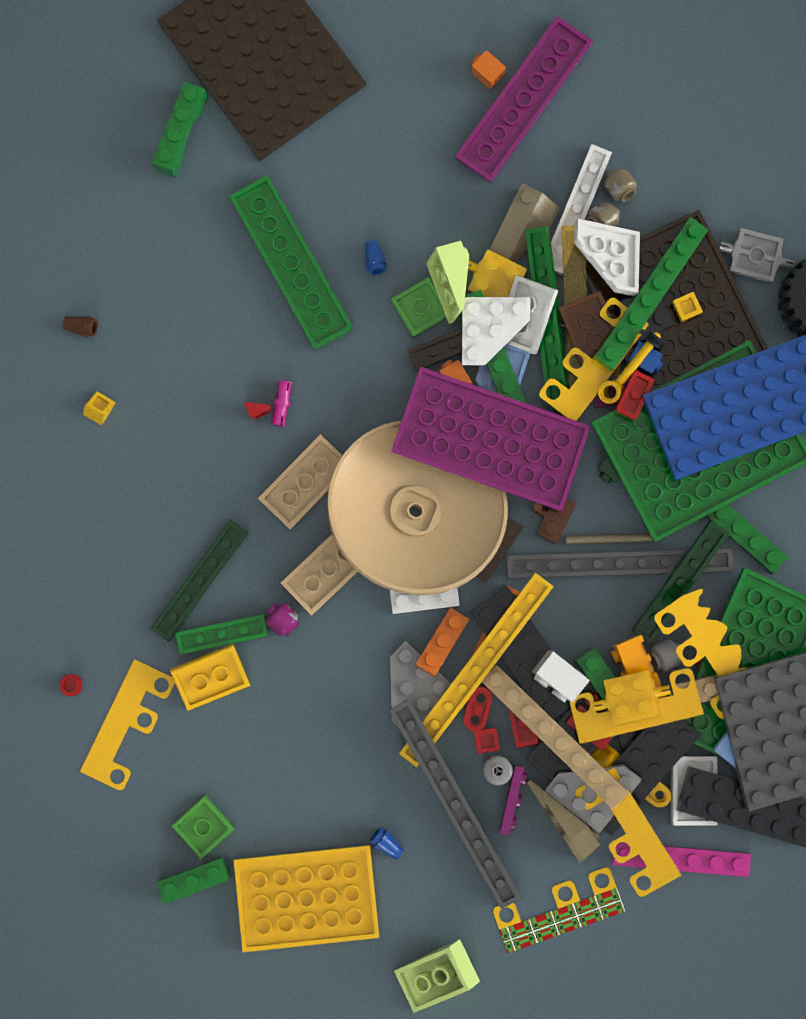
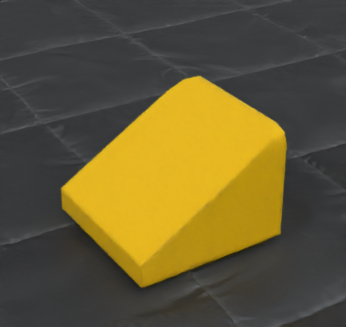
[83,391,116,425]

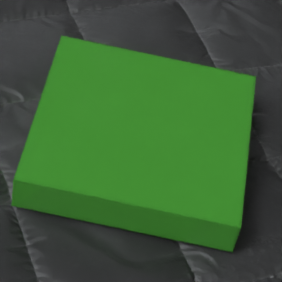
[391,277,447,338]
[171,795,235,860]

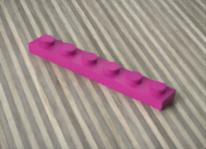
[612,842,751,877]

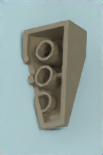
[489,183,560,263]
[526,779,600,863]

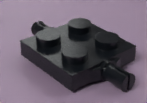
[613,295,675,351]

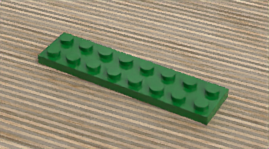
[229,175,354,350]

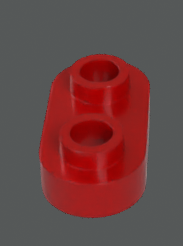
[463,687,492,731]

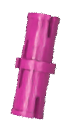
[271,380,293,427]

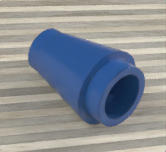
[364,240,387,275]
[369,827,404,860]

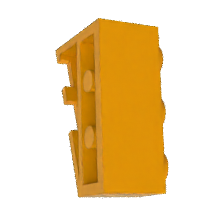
[610,635,666,699]

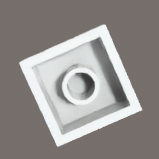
[532,650,590,702]

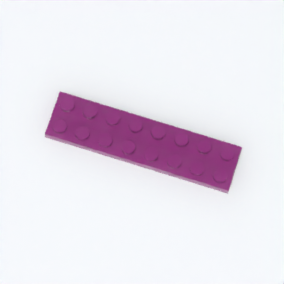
[455,16,593,184]

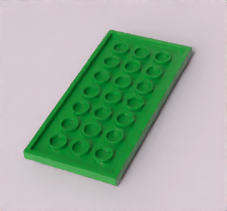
[684,568,806,755]

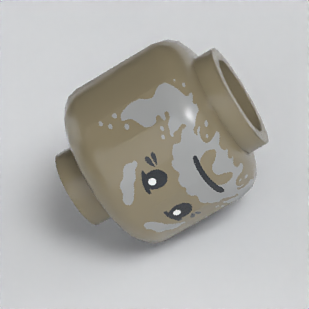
[604,168,637,202]
[586,202,620,227]

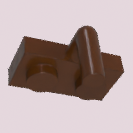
[532,499,577,544]

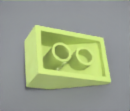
[426,241,469,324]
[394,939,480,1013]

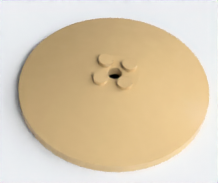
[327,420,508,595]

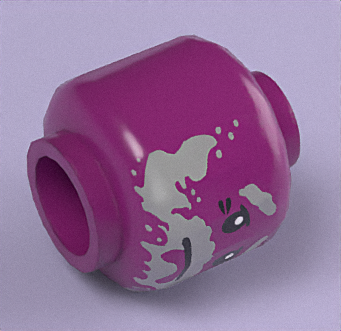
[265,603,299,636]

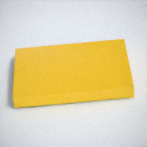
[170,644,250,711]

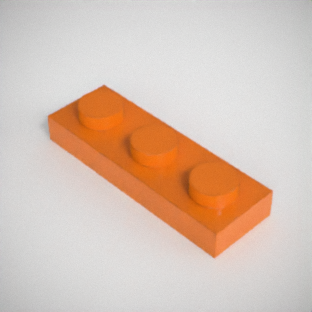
[415,607,470,677]

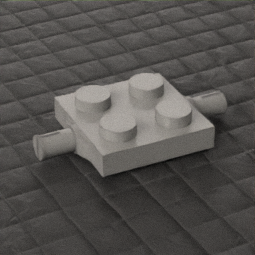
[719,228,795,283]

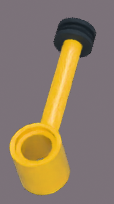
[598,330,664,404]

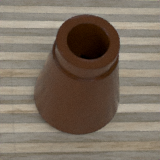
[63,316,98,338]

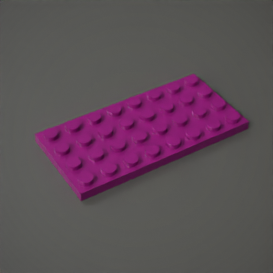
[391,366,591,512]

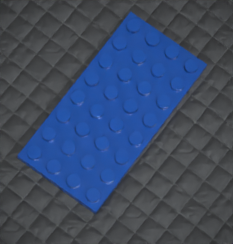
[643,335,806,481]

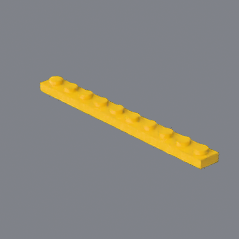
[399,572,554,767]

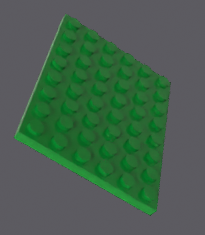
[591,340,806,543]

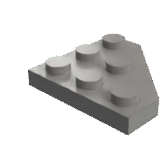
[390,641,451,726]
[545,764,642,833]

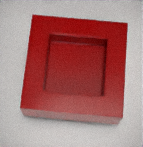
[474,727,500,754]

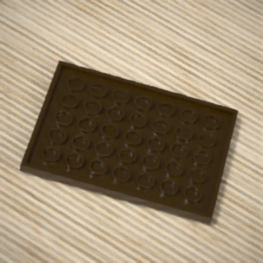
[157,0,366,161]
[579,210,768,392]

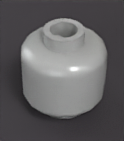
[649,639,684,672]
[482,755,513,786]

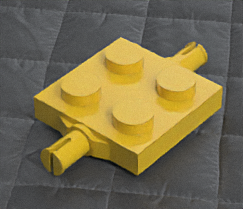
[468,249,527,297]
[592,670,671,726]

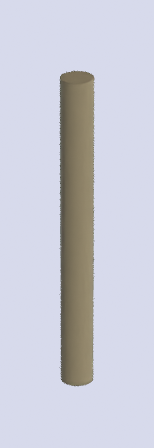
[565,533,653,545]

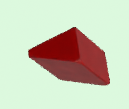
[244,402,272,420]

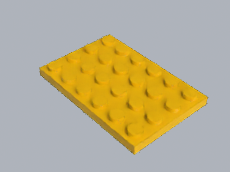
[234,845,379,952]

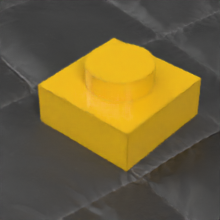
[672,292,703,322]
[590,744,620,768]

